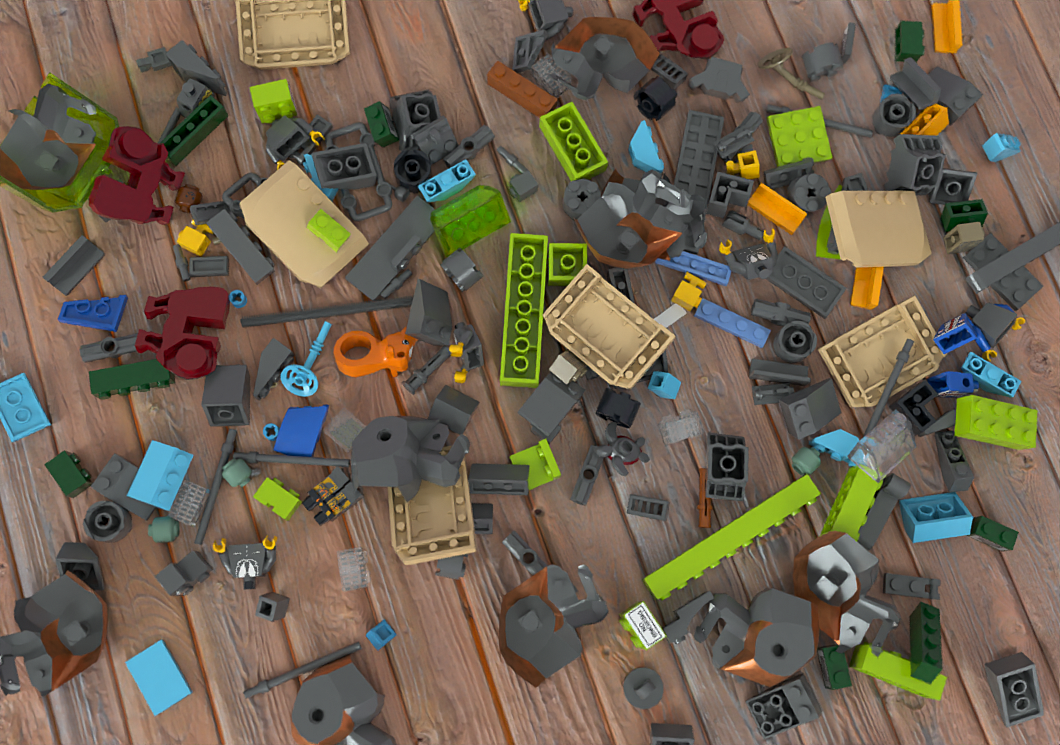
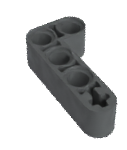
[857,473,911,551]

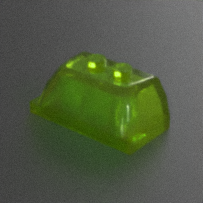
[430,185,511,257]

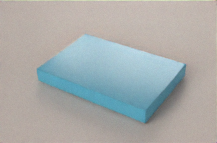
[0,372,51,443]
[125,640,193,716]

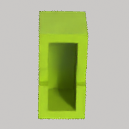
[307,209,351,252]
[253,477,302,521]

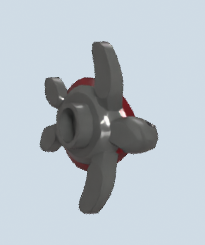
[595,422,650,476]

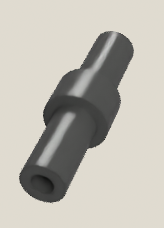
[496,146,528,174]
[173,244,191,282]
[380,269,413,299]

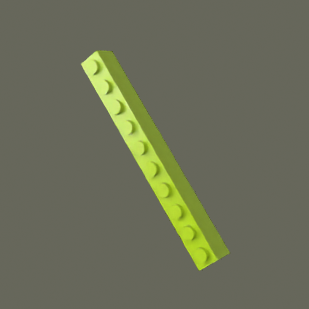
[642,474,821,601]

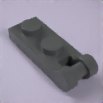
[288,114,333,166]
[763,158,814,189]
[883,573,941,600]

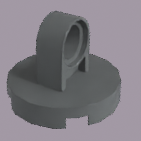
[623,667,664,709]

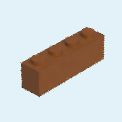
[487,60,558,118]

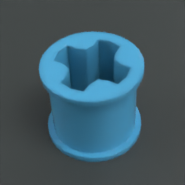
[229,290,247,308]
[263,423,280,441]

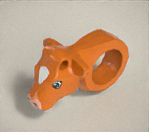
[333,326,418,377]

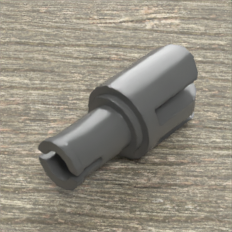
[722,210,765,241]

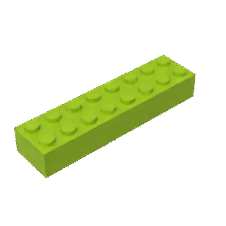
[500,233,548,388]

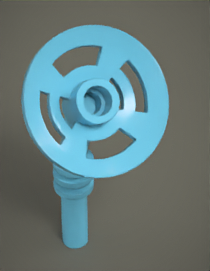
[281,321,332,397]

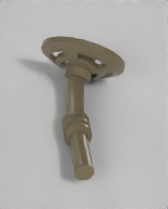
[758,48,825,100]

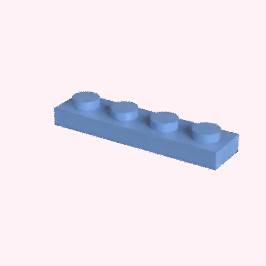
[655,251,732,286]
[694,298,771,348]

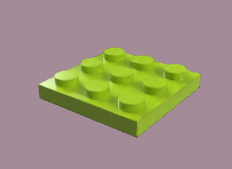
[766,106,832,167]

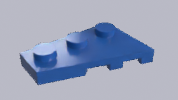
[58,295,128,332]

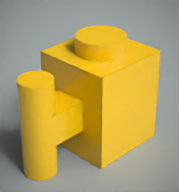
[726,150,760,180]
[177,220,213,257]
[671,272,707,311]

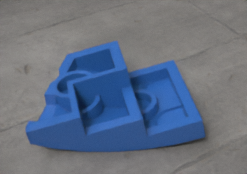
[274,404,329,457]

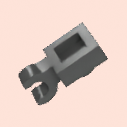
[136,47,172,73]

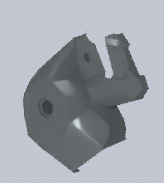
[351,416,470,503]

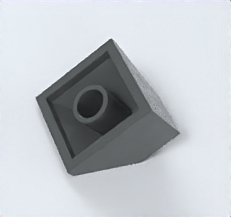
[55,542,105,590]

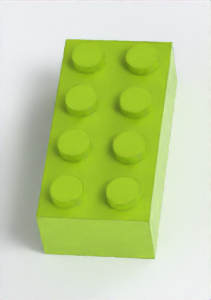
[539,102,608,181]
[954,395,1038,450]
[819,463,883,541]
[849,642,947,701]

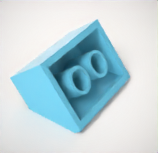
[127,440,194,511]
[899,492,973,543]

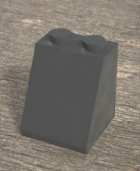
[201,364,250,427]

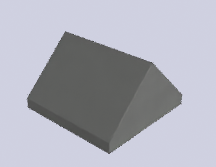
[929,168,978,205]
[428,385,480,435]

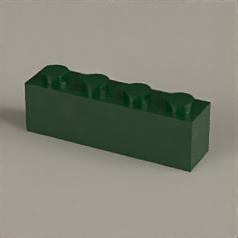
[159,95,228,166]
[89,359,176,400]
[909,602,943,684]

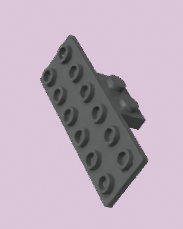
[345,196,445,301]

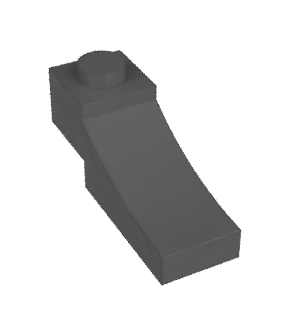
[662,591,714,645]

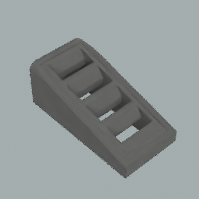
[651,54,688,90]
[918,409,956,437]
[627,494,670,522]

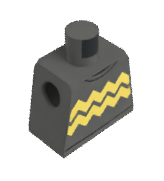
[177,79,215,118]

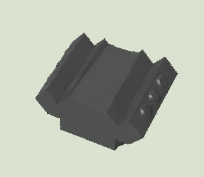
[688,57,750,103]
[389,89,441,152]
[884,134,946,196]
[705,432,749,501]

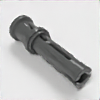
[401,345,451,395]

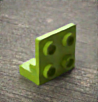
[510,439,561,490]

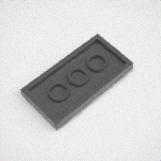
[963,233,1043,311]
[766,246,847,319]

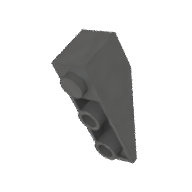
[253,338,295,401]
[934,431,975,493]

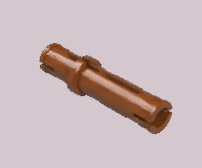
[697,468,713,528]

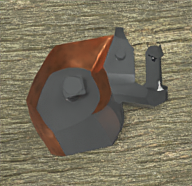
[498,564,609,688]
[0,570,108,697]
[291,654,397,745]

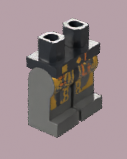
[302,466,364,526]

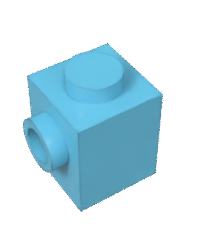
[647,371,681,400]

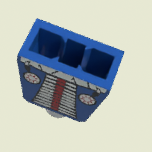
[933,313,977,354]
[927,371,979,398]

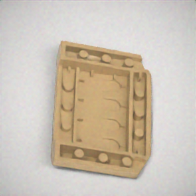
[235,0,350,70]
[239,160,369,288]
[825,191,932,268]
[543,264,676,389]
[818,296,947,407]
[388,445,477,565]

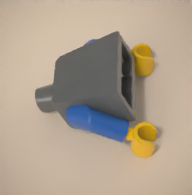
[966,303,1025,362]

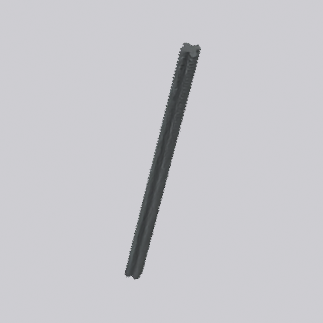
[240,295,414,328]

